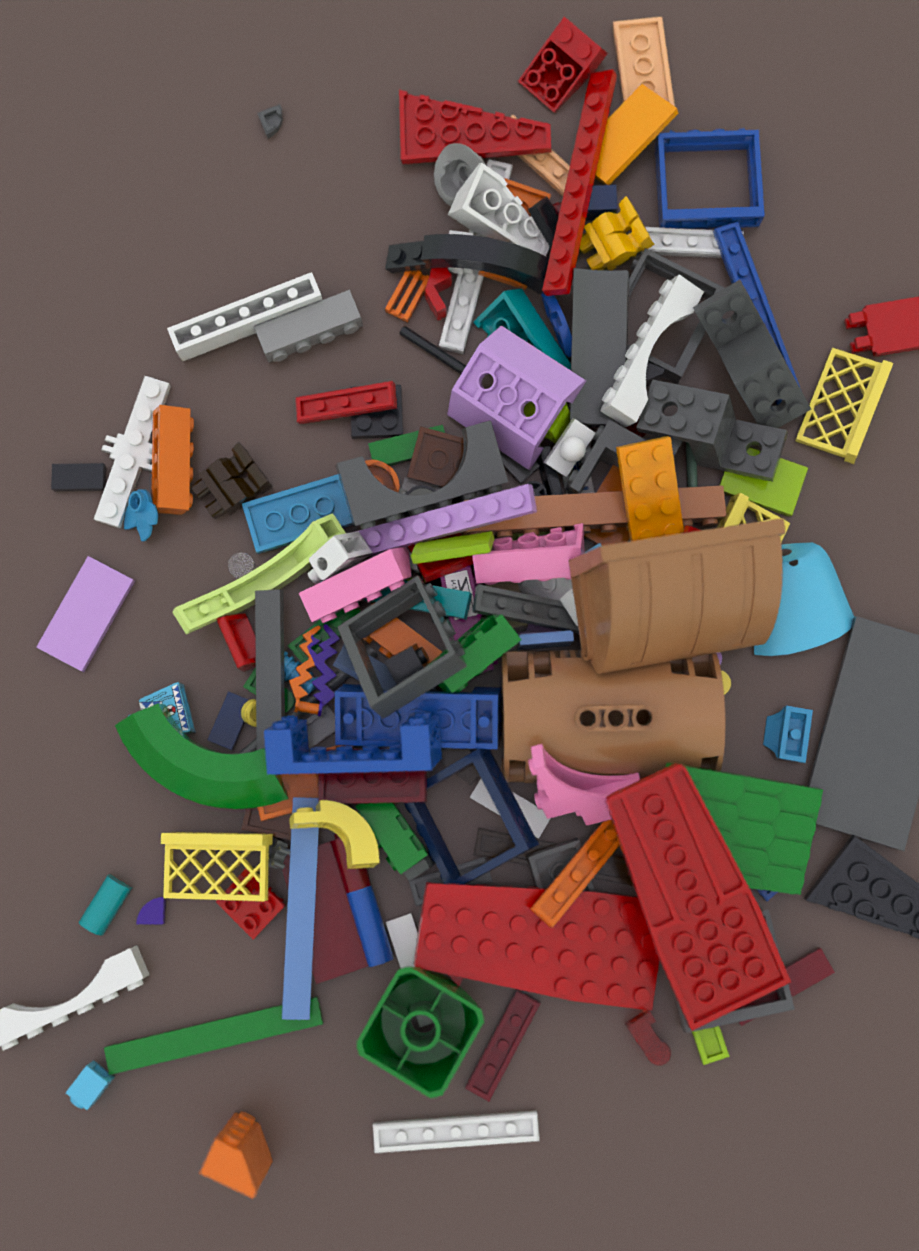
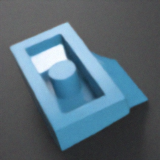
[763,706,813,763]

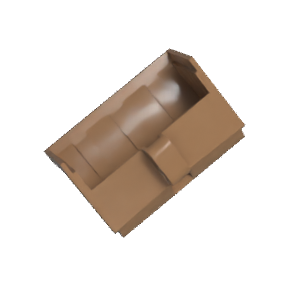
[568,518,786,674]

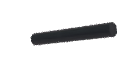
[399,326,466,374]

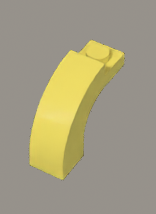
[289,800,380,869]

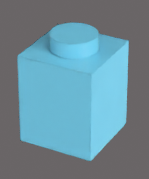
[66,1061,115,1110]

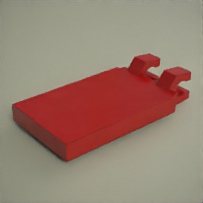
[844,297,919,357]

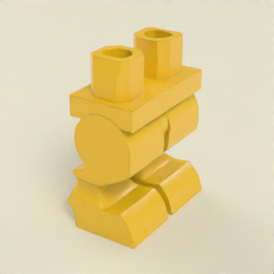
[580,196,655,271]

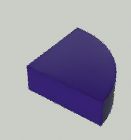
[136,897,166,924]

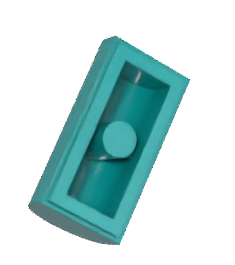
[79,874,132,936]

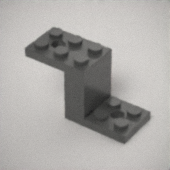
[693,280,811,428]
[636,379,788,482]
[565,419,683,494]

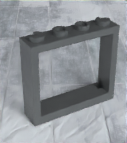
[628,248,725,384]
[338,576,467,719]
[673,906,795,1033]

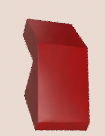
[425,268,452,321]

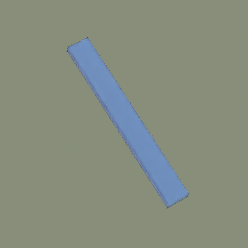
[282,797,319,1020]

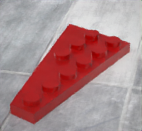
[399,90,552,165]

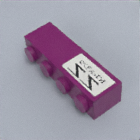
[440,566,498,674]

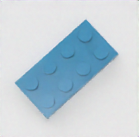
[242,474,353,554]

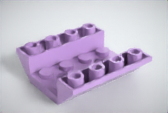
[447,326,586,470]

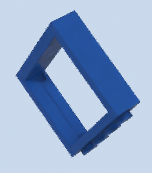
[654,128,765,229]

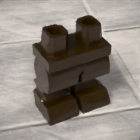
[191,442,273,519]

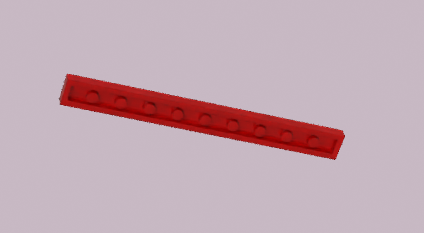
[542,69,617,296]

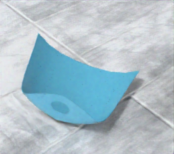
[754,542,854,656]

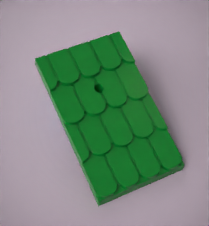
[665,762,823,895]

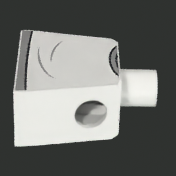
[308,531,373,584]

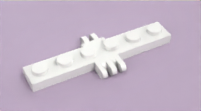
[94,376,171,529]

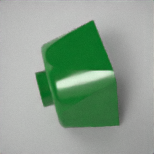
[356,966,484,1098]

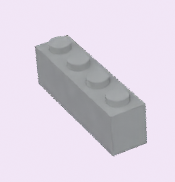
[254,290,363,362]

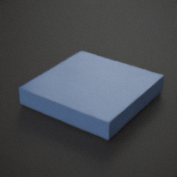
[517,630,574,650]

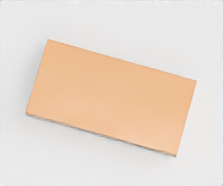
[612,17,675,106]

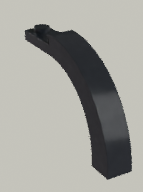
[385,234,549,294]

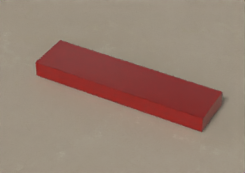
[295,381,397,424]

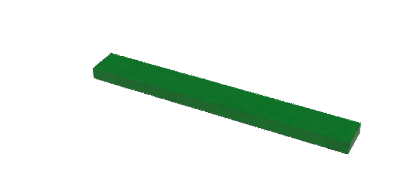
[104,996,324,1075]

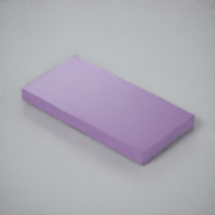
[36,556,135,672]

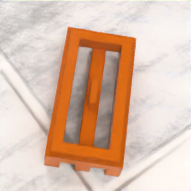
[385,270,429,323]

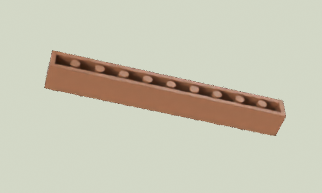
[463,485,727,538]

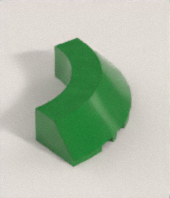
[115,703,289,809]

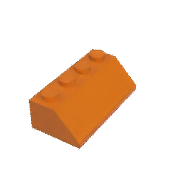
[200,1112,273,1199]

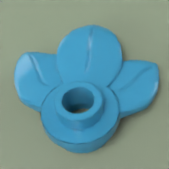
[124,489,158,542]

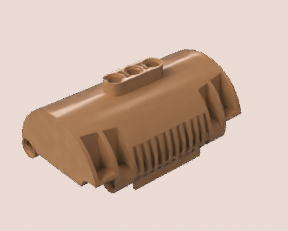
[501,650,725,783]

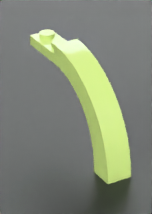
[172,513,346,634]

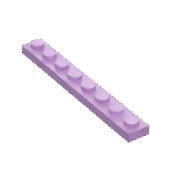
[355,484,537,557]

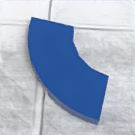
[541,292,572,357]

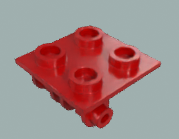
[216,868,286,940]

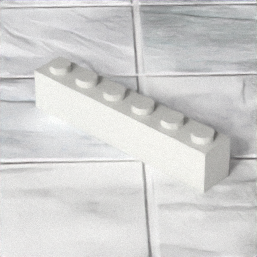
[167,272,322,361]

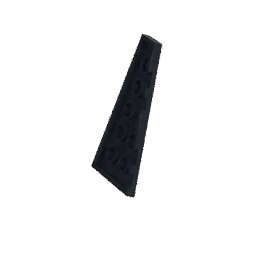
[804,835,919,939]

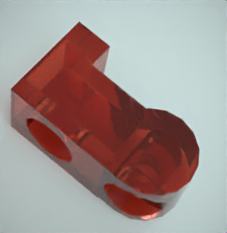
[624,1010,671,1066]

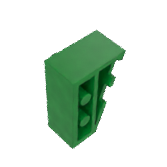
[427,614,522,693]
[355,803,429,875]

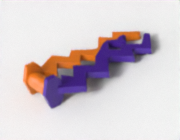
[289,624,340,716]

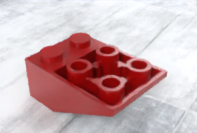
[518,17,608,113]

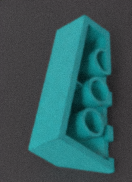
[473,288,571,370]

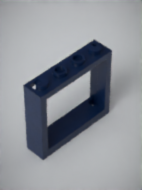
[404,749,539,885]

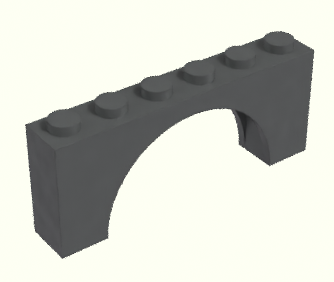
[335,420,508,530]

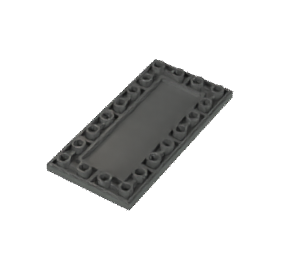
[807,616,919,851]

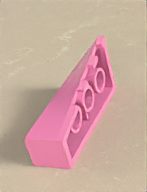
[472,523,585,585]
[299,547,412,624]

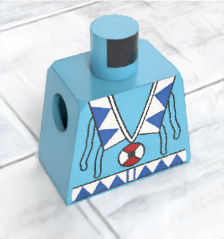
[128,682,195,734]

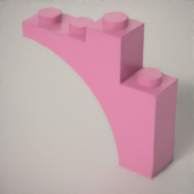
[528,744,641,826]

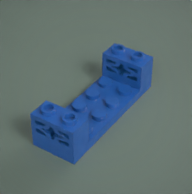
[335,684,502,749]
[264,711,442,774]

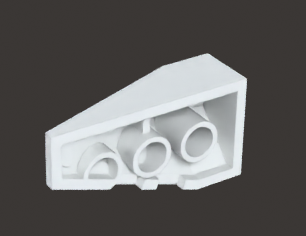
[448,162,550,256]

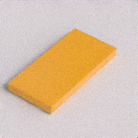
[571,84,679,185]

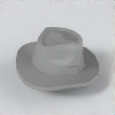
[434,143,486,206]

